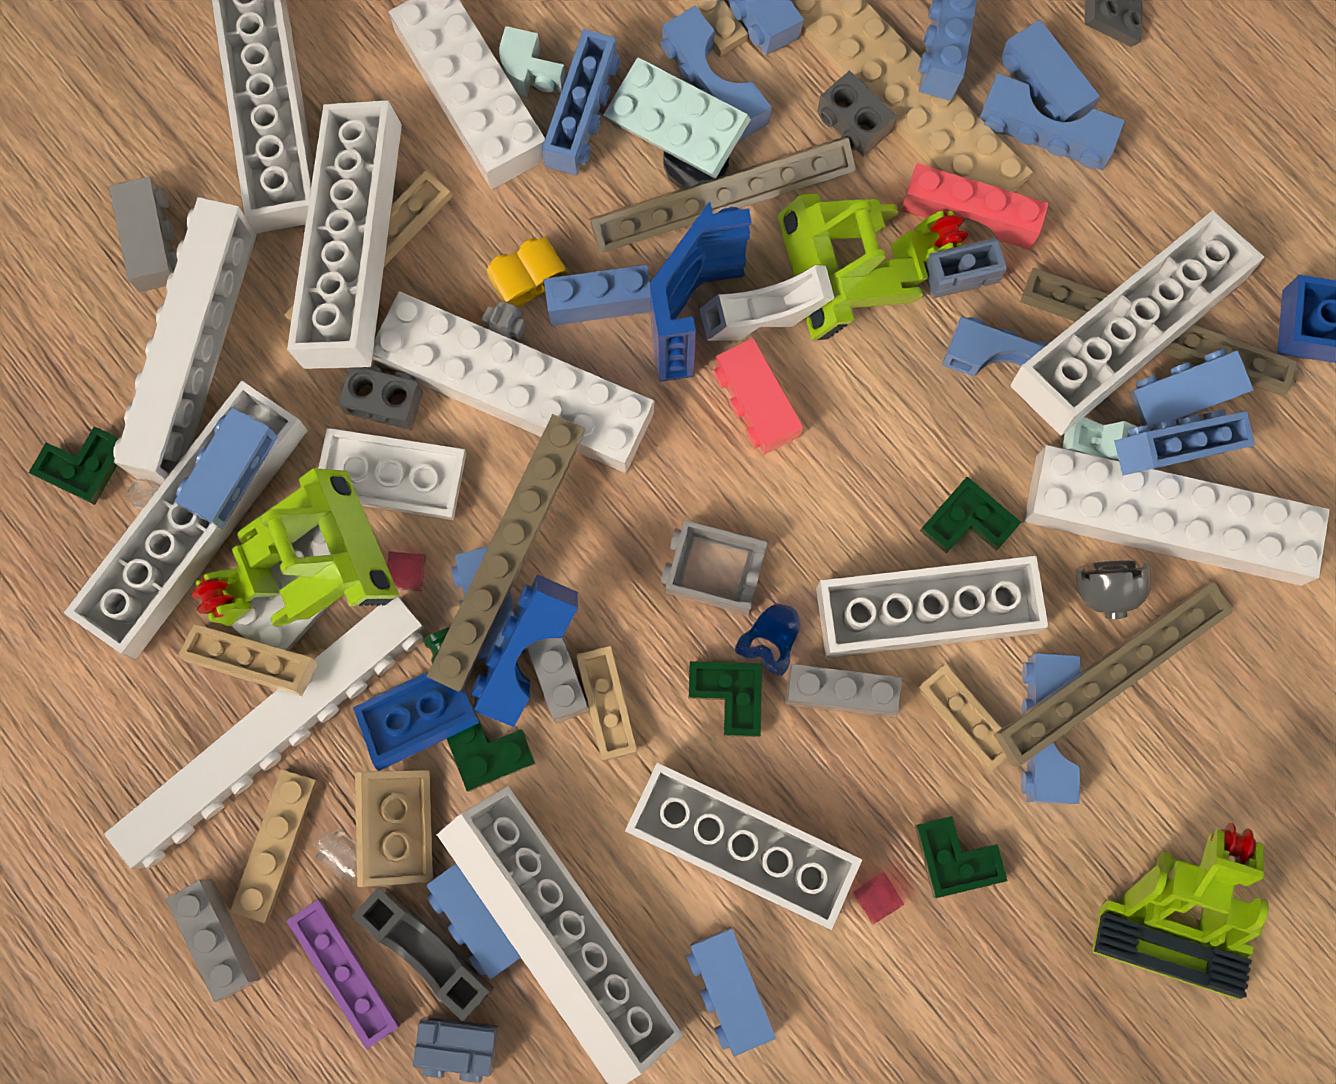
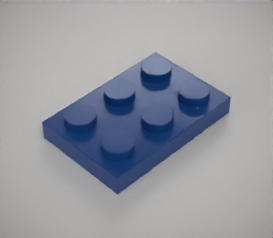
[353,671,479,771]

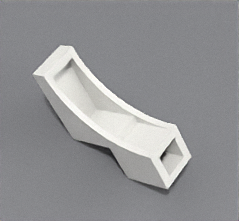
[700,265,834,341]

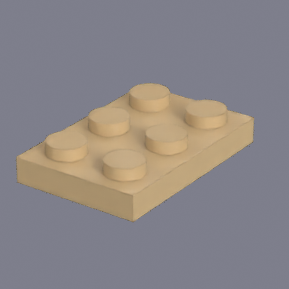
[355,770,433,887]

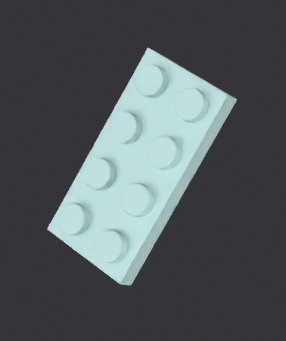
[603,57,751,179]

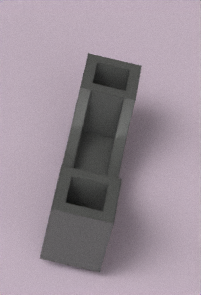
[352,886,494,1021]

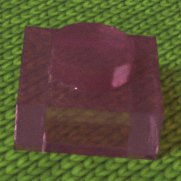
[387,551,426,591]
[852,872,905,925]

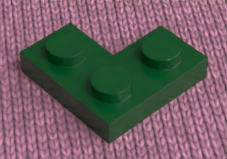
[28,426,119,505]
[920,477,1021,554]
[688,661,762,737]
[447,712,536,792]
[915,816,1008,898]

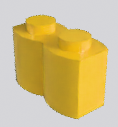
[486,237,567,308]

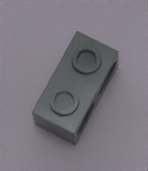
[817,70,897,156]
[338,365,423,431]

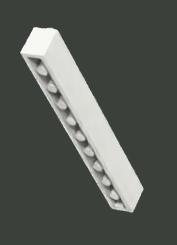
[104,596,427,869]

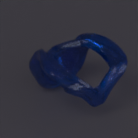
[735,604,800,676]

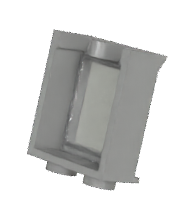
[661,520,768,616]

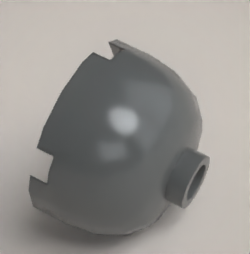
[1076,560,1151,619]

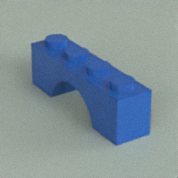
[471,574,578,727]

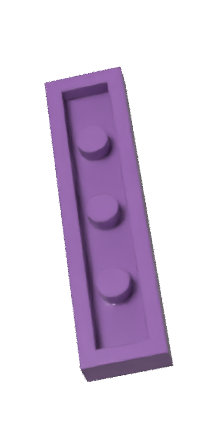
[287,899,401,1050]

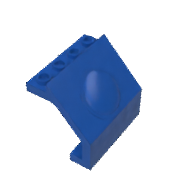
[650,201,752,382]

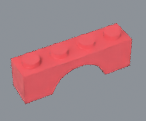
[901,163,1049,250]

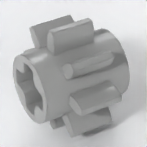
[481,302,526,340]

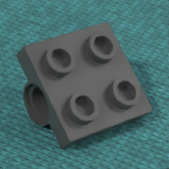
[1085,0,1142,47]

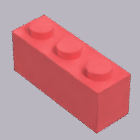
[713,338,803,455]

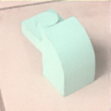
[499,26,565,97]
[1062,417,1137,461]

